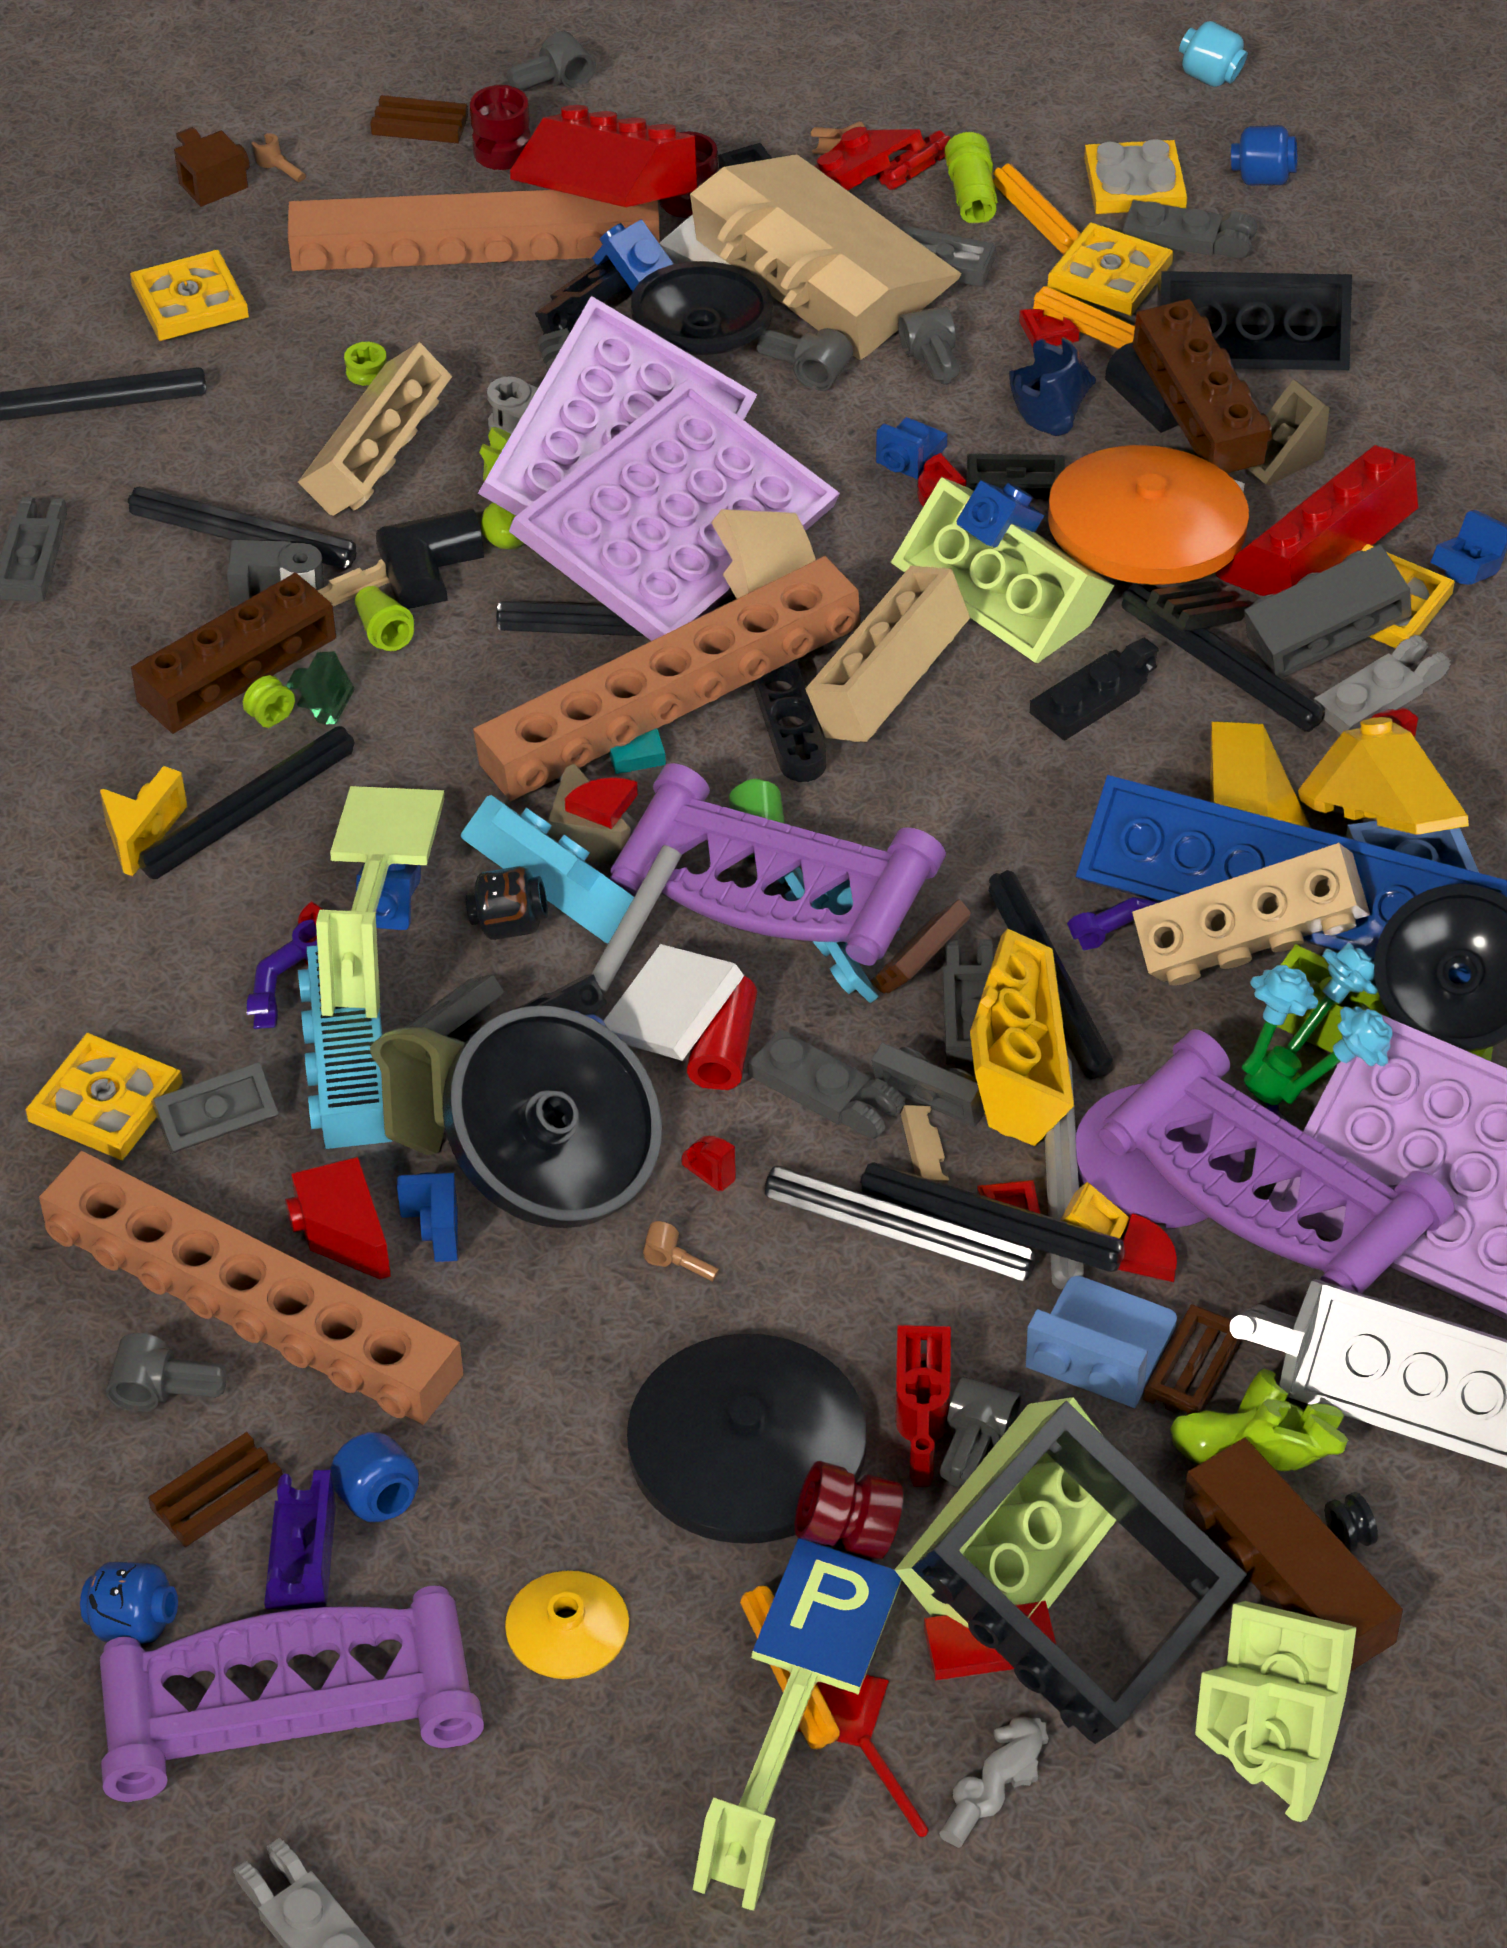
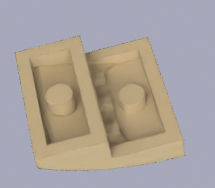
[711,509,816,599]

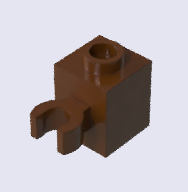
[174,127,250,207]

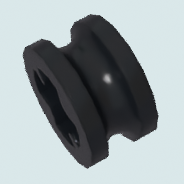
[1324,1492,1378,1552]

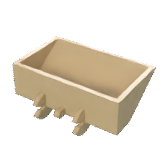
[690,154,962,360]

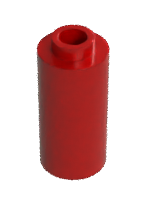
[687,976,757,1090]

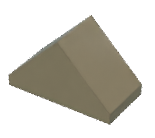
[1247,379,1330,486]
[548,764,631,865]

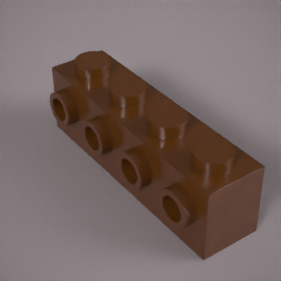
[1132,299,1272,473]
[131,572,336,734]
[1183,1437,1403,1672]

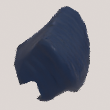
[1009,337,1096,436]

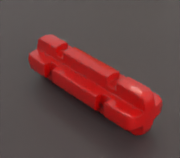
[878,130,951,190]

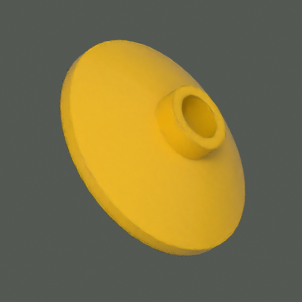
[505,1571,629,1679]

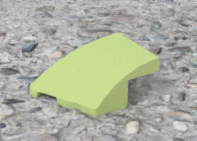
[1195,1601,1356,1822]

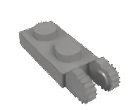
[1314,635,1451,734]
[233,1838,375,1948]

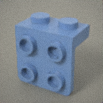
[1026,1276,1177,1408]

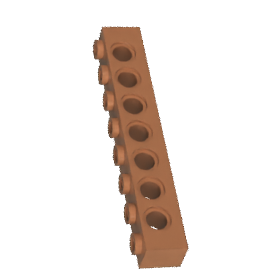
[473,556,861,802]
[39,1150,464,1425]

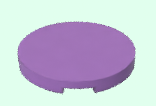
[1076,1084,1245,1228]

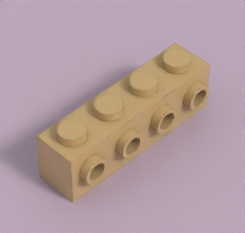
[298,342,452,516]
[805,566,970,742]
[1132,843,1370,985]

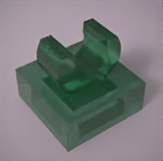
[286,651,355,725]

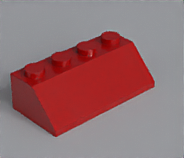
[510,105,697,208]
[1216,445,1418,596]

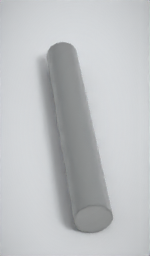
[592,845,682,994]

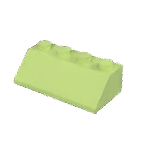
[891,477,1115,663]
[895,1397,1117,1628]

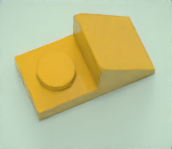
[100,766,187,876]

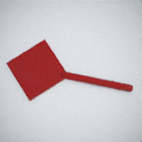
[797,1675,928,1837]

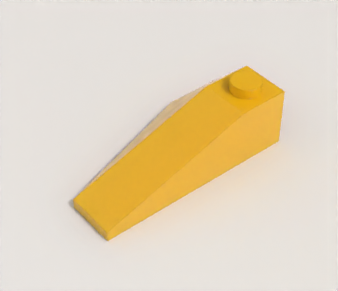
[1298,717,1469,835]
[1210,721,1311,828]
[970,929,1074,1146]

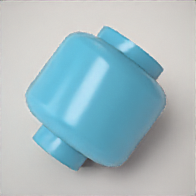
[1179,21,1248,87]

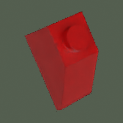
[285,1157,391,1280]

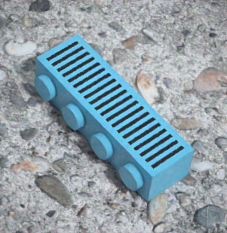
[298,945,393,1149]

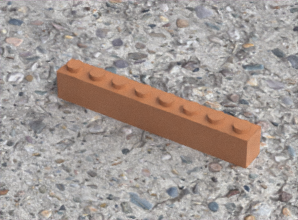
[288,190,660,271]

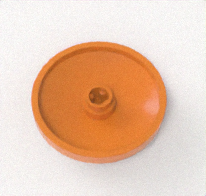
[1048,445,1249,585]

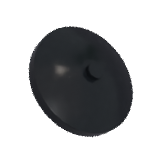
[442,1006,662,1228]
[627,1334,867,1544]

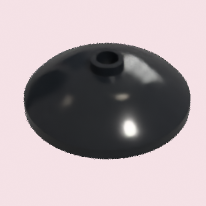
[631,261,773,355]
[1374,884,1507,1052]

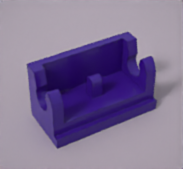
[264,1470,336,1609]

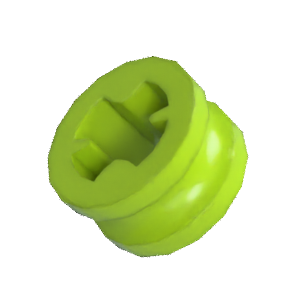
[344,341,387,386]
[243,675,295,728]

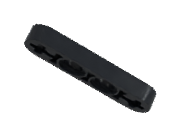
[751,659,826,782]

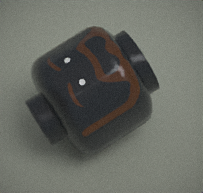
[466,866,548,940]

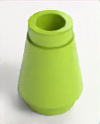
[354,586,414,651]

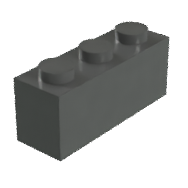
[1244,544,1411,678]

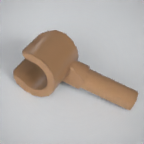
[811,121,864,155]
[252,133,306,183]
[643,1221,719,1282]

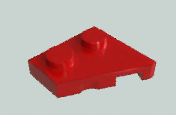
[814,127,925,191]

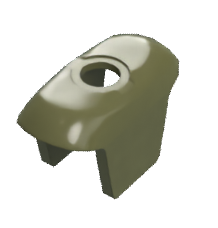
[370,1026,465,1155]

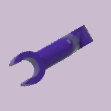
[1067,897,1160,951]
[247,920,317,1029]

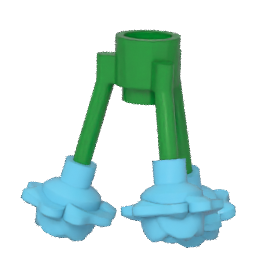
[1242,943,1393,1105]

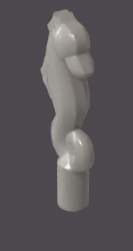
[939,1716,1049,1848]

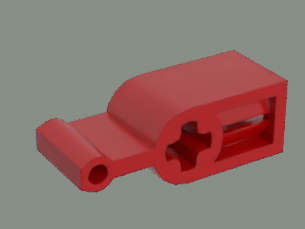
[895,1325,951,1487]

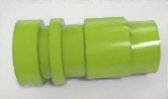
[945,132,998,223]

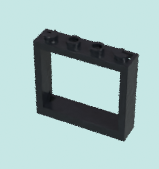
[912,1401,1247,1744]

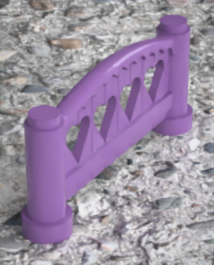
[610,763,946,966]
[1099,1029,1454,1293]
[100,1586,484,1802]

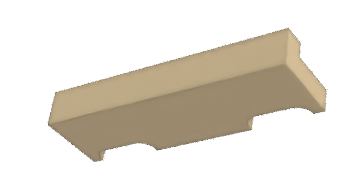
[317,559,389,607]
[900,1105,949,1184]

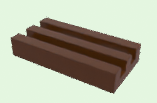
[370,95,468,144]
[870,899,972,994]
[1143,1304,1242,1415]
[148,1432,283,1548]

